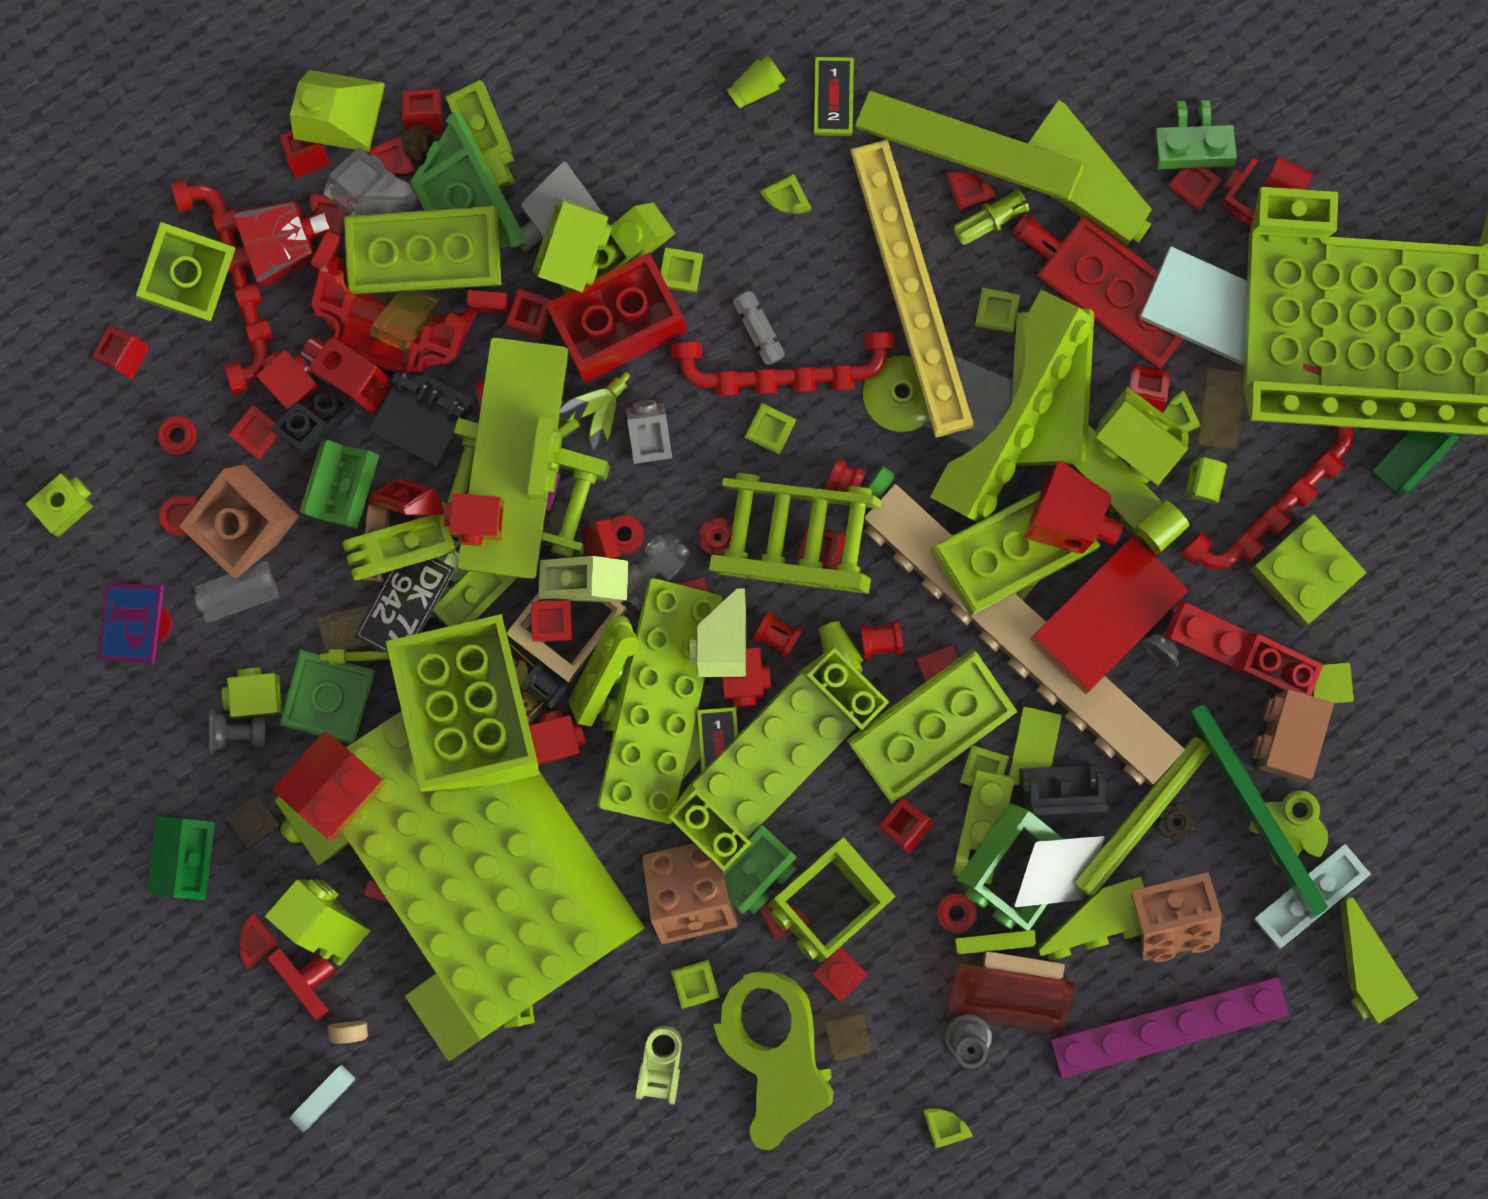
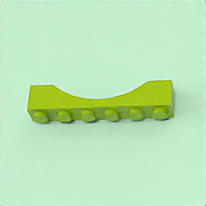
[930,290,1093,523]

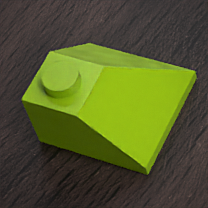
[290,70,385,152]

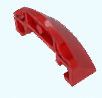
[311,256,478,372]

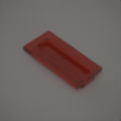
[947,963,1075,1036]

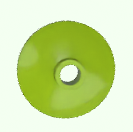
[863,355,930,432]

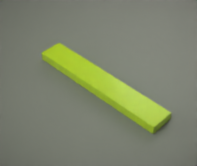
[855,91,1084,202]

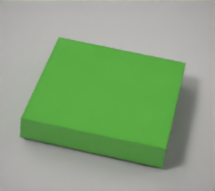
[279,650,376,744]

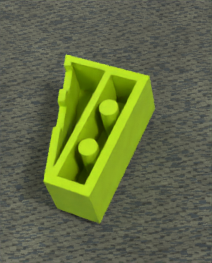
[265,879,371,966]

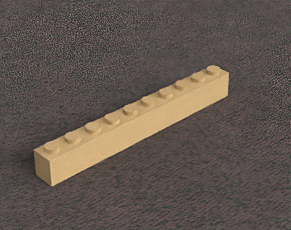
[863,484,1185,785]

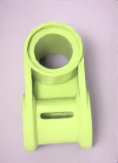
[636,1026,682,1105]

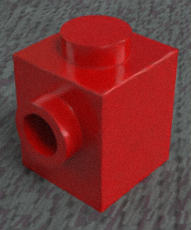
[256,350,319,410]
[444,493,504,546]
[723,648,771,708]
[529,710,586,766]

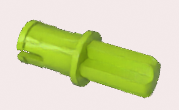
[954,189,1029,245]

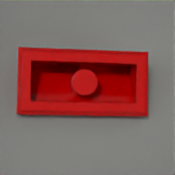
[367,478,444,515]

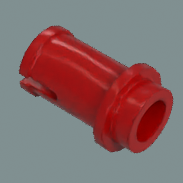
[1012,214,1063,261]

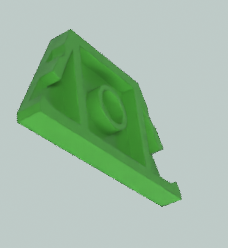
[410,112,528,248]

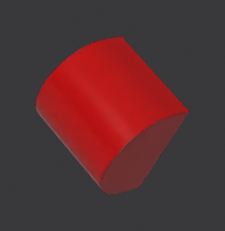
[1263,156,1313,190]
[505,289,552,340]
[796,524,845,570]
[878,798,934,854]

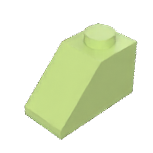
[538,556,628,602]
[690,588,746,677]

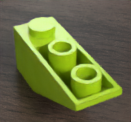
[559,202,676,293]
[1036,877,1144,961]

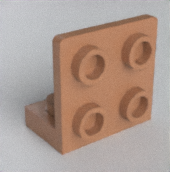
[642,843,738,944]
[1131,872,1222,962]

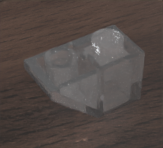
[324,147,418,216]

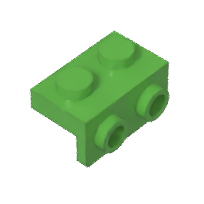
[300,439,380,529]
[724,825,797,915]

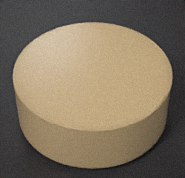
[327,1021,368,1044]

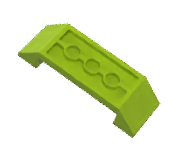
[668,647,889,871]

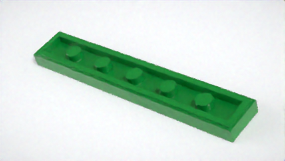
[1188,705,1328,919]

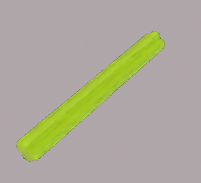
[1076,737,1210,897]

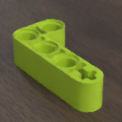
[1066,425,1190,556]

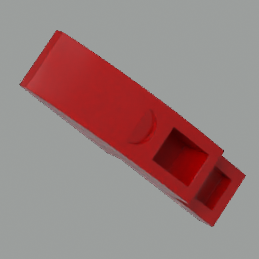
[1164,602,1323,696]

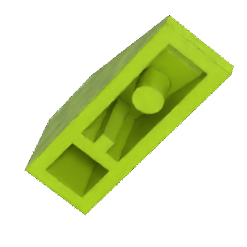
[1340,897,1418,1024]

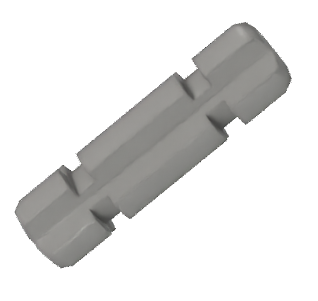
[733,291,785,365]

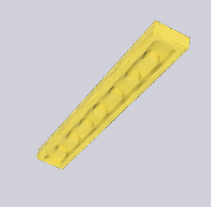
[851,139,973,438]

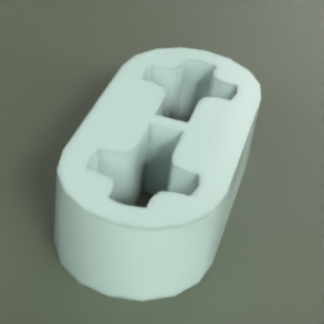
[289,1065,356,1133]

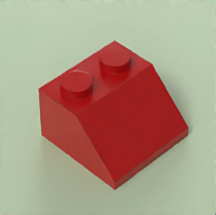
[272,730,385,843]

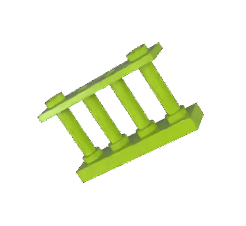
[441,418,610,558]
[709,473,883,594]

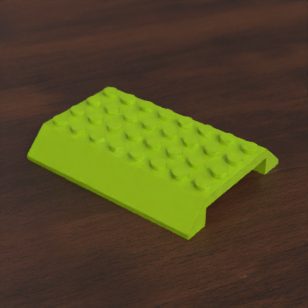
[1243,187,1488,436]
[275,711,645,1062]

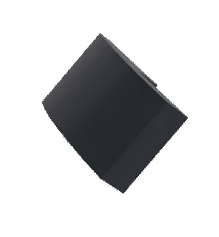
[271,382,356,454]

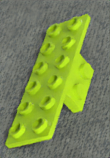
[458,338,569,579]
[597,578,723,824]

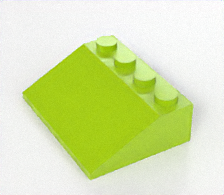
[386,614,540,792]

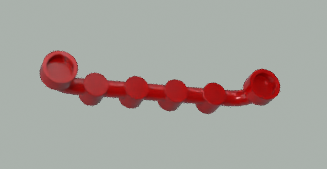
[170,179,274,395]
[671,332,895,396]
[1180,425,1354,570]

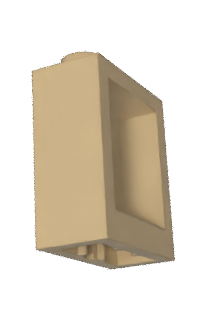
[506,592,627,684]

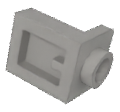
[626,400,672,464]

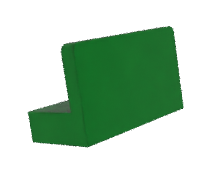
[1371,431,1460,498]
[147,816,215,900]

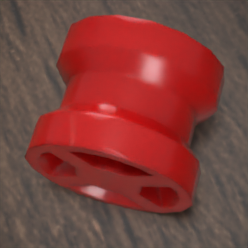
[825,458,867,492]

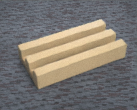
[982,951,1065,979]

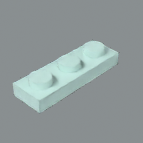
[1254,844,1371,950]

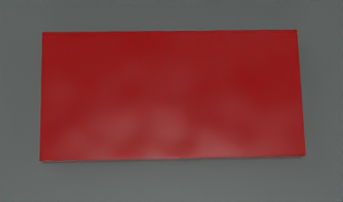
[1036,215,1183,370]
[1030,536,1189,695]

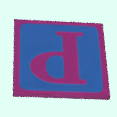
[98,583,164,664]

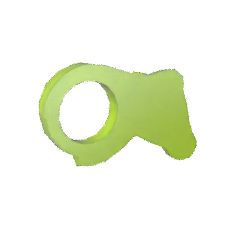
[713,971,834,1150]

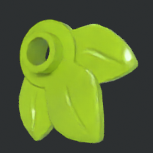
[1249,791,1328,865]

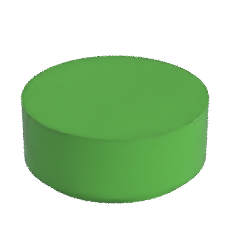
[866,466,895,499]

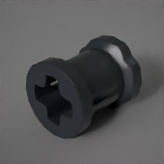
[519,660,570,712]

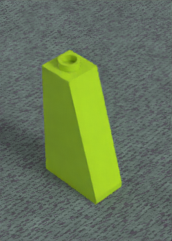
[1028,100,1152,247]

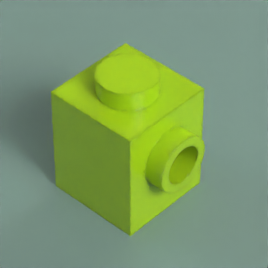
[26,473,94,537]
[222,668,283,719]

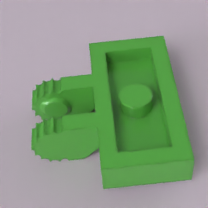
[1155,100,1237,169]

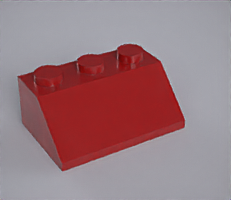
[545,252,688,384]

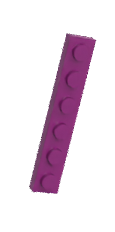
[1050,977,1289,1079]

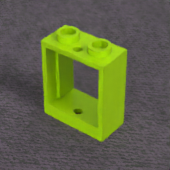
[768,837,896,963]

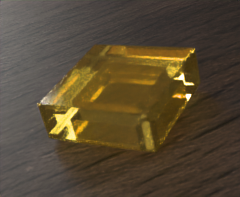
[825,1013,872,1061]

